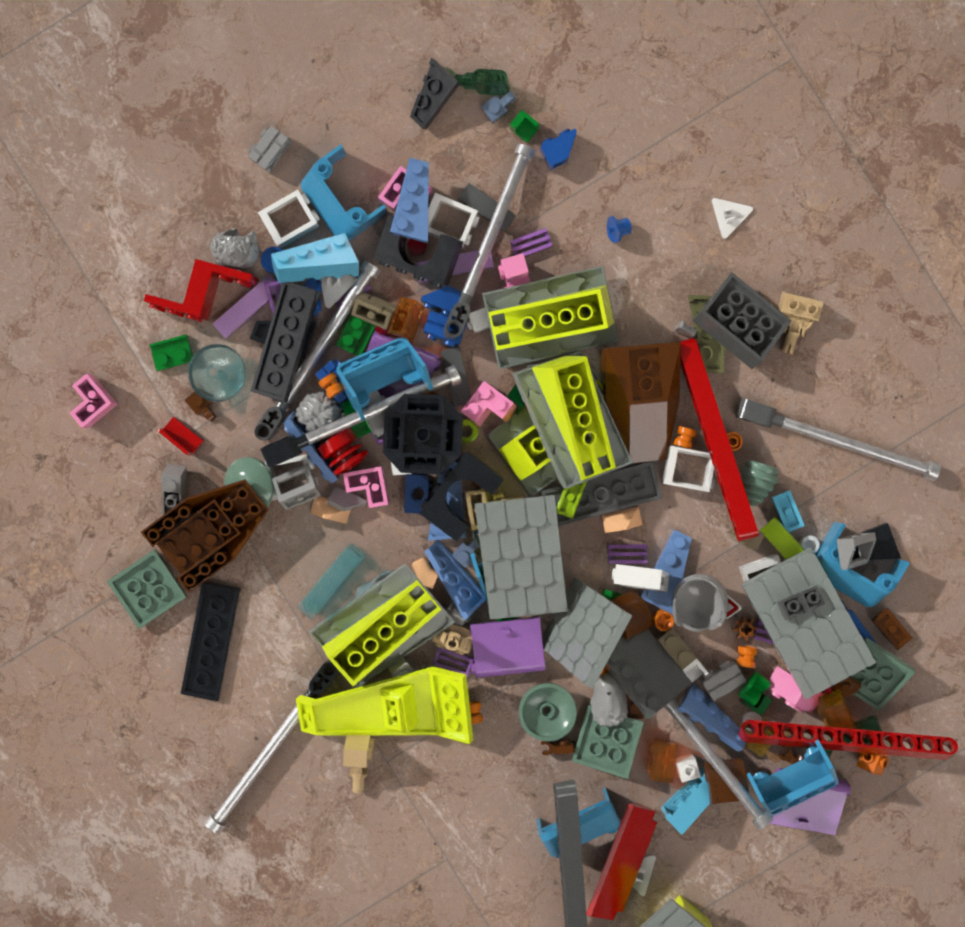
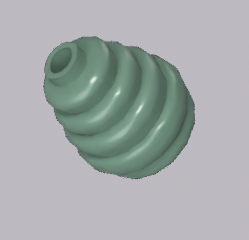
[740,460,779,507]

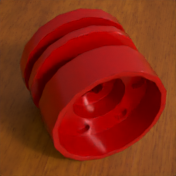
[317,427,369,476]

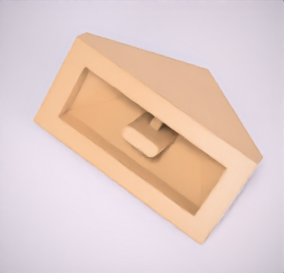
[310,496,351,524]
[601,506,643,533]

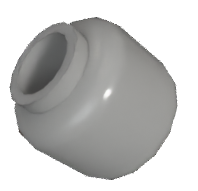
[444,599,473,626]

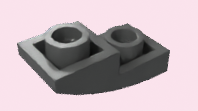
[777,586,825,620]

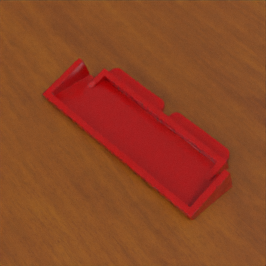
[586,803,657,920]

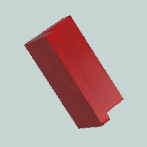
[158,417,204,456]

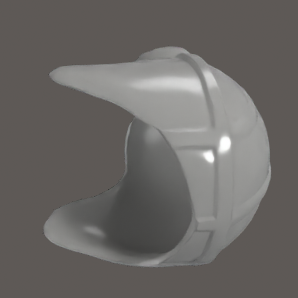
[673,574,728,632]

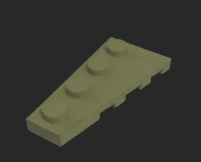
[688,295,725,374]

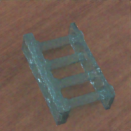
[297,543,366,620]

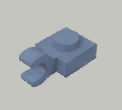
[481,91,516,124]
[452,536,480,568]

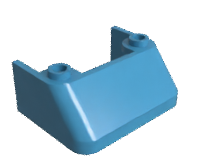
[301,144,388,241]
[336,338,433,421]
[815,522,910,607]
[747,740,839,816]
[537,788,621,858]

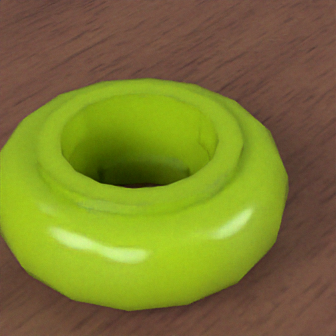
[462,420,478,443]

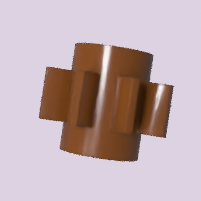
[732,616,758,641]

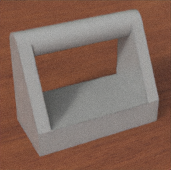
[272,464,321,510]
[836,532,876,570]

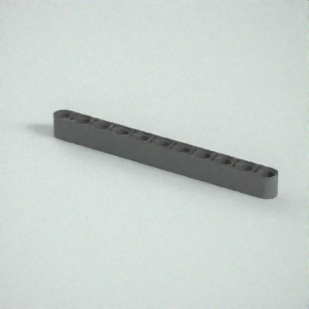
[553,780,587,927]

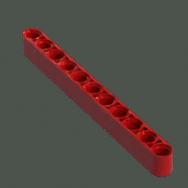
[680,338,759,542]
[738,720,958,760]

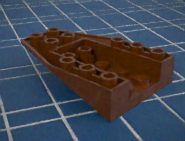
[600,342,681,463]
[141,479,269,593]

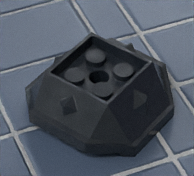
[383,394,463,474]

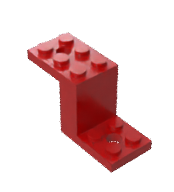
[143,259,259,323]

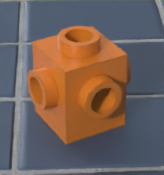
[856,753,889,775]

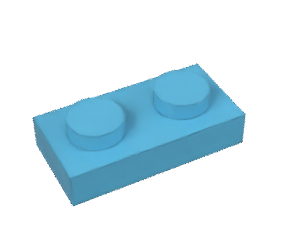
[771,490,805,532]

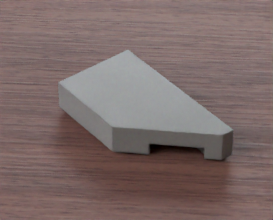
[674,321,697,338]
[327,486,368,511]

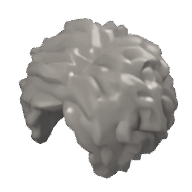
[210,228,260,270]
[296,392,345,439]

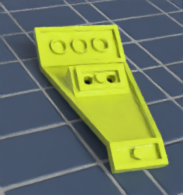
[296,667,473,744]

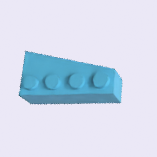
[271,233,359,283]
[661,766,710,835]

